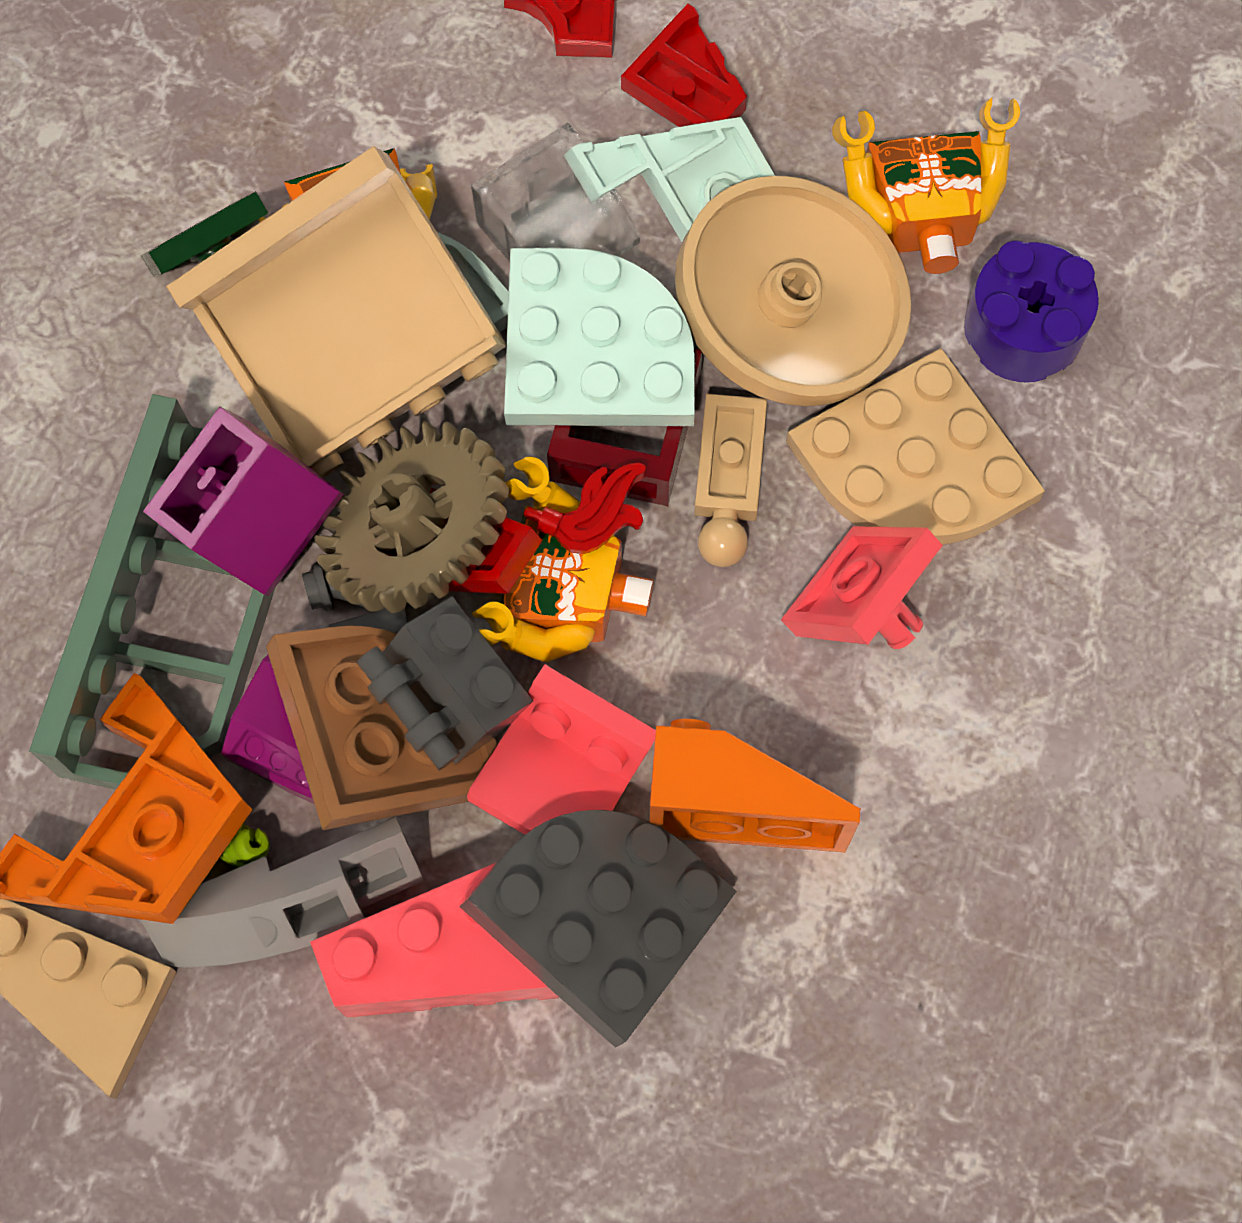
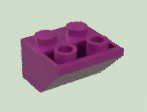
[143,406,344,596]

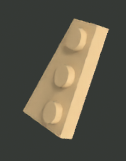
[0,899,177,1099]

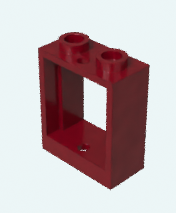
[547,348,702,507]

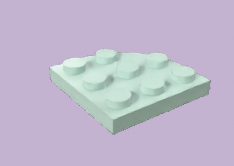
[504,248,694,426]

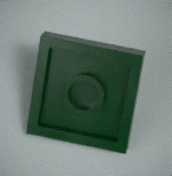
[141,191,268,276]

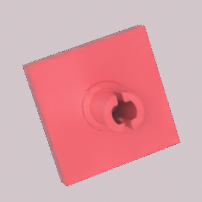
[781,526,943,649]

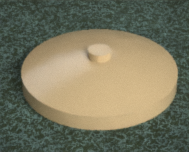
[675,176,911,406]

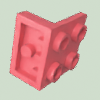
[467,664,656,835]

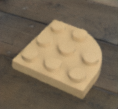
[786,348,1045,545]

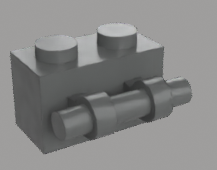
[356,597,533,770]

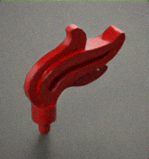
[524,463,646,554]

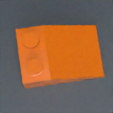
[650,719,861,853]

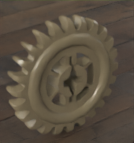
[314,421,509,613]

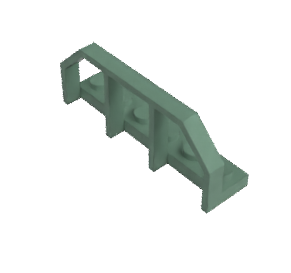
[29,394,276,790]

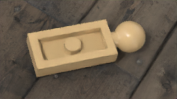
[694,393,767,567]

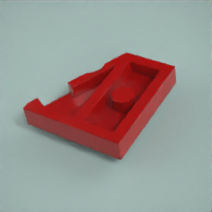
[621,3,747,127]

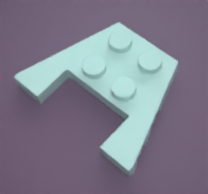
[564,117,775,349]

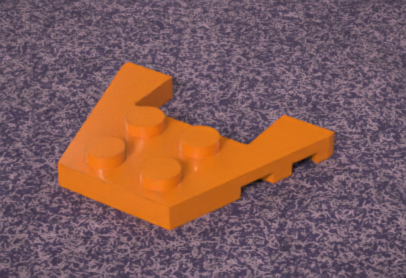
[0,673,252,924]

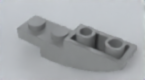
[140,817,424,967]

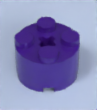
[964,240,1099,383]

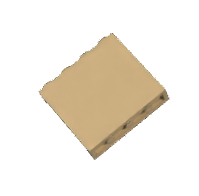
[166,146,507,478]

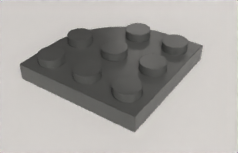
[459,810,737,1048]

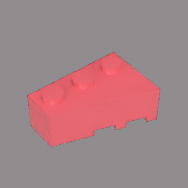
[310,862,559,1018]

